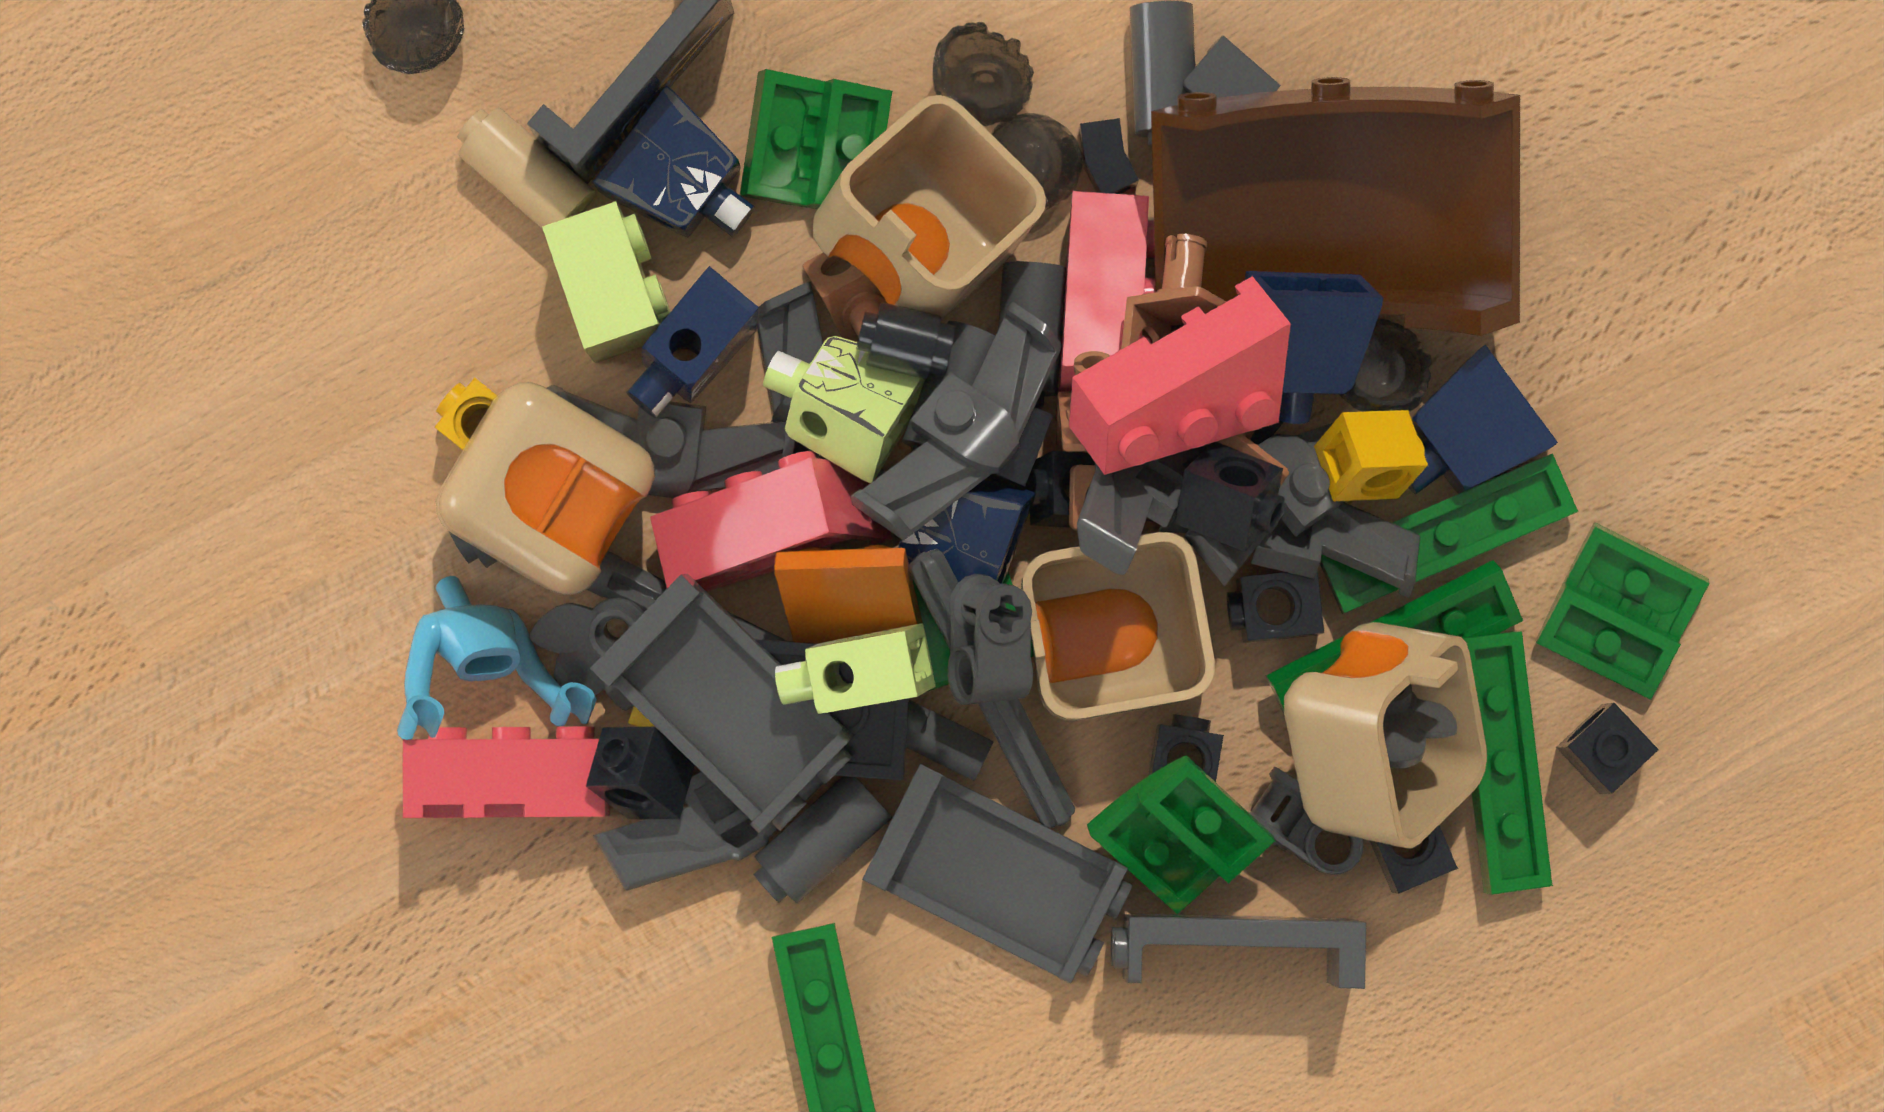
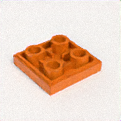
[774,545,922,643]

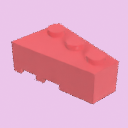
[1056,191,1156,418]
[1069,276,1291,475]
[650,451,892,592]
[403,726,610,818]

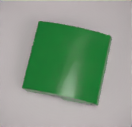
[740,69,893,209]
[1536,522,1710,700]
[1087,755,1275,915]

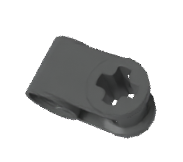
[948,574,1033,705]
[1248,766,1363,875]

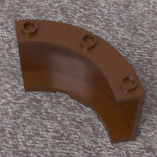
[1151,77,1520,336]

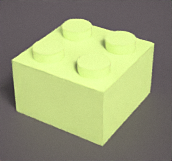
[542,201,670,363]

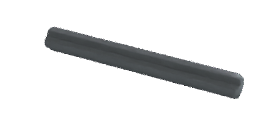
[909,549,1075,828]

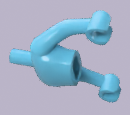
[397,576,596,740]

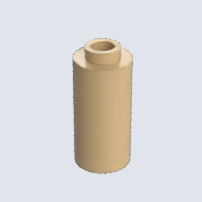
[457,108,596,229]

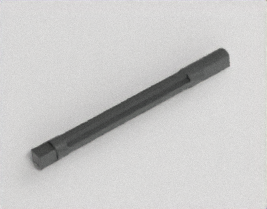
[586,551,994,781]

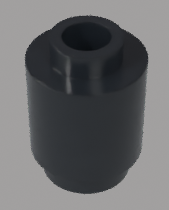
[856,302,956,379]

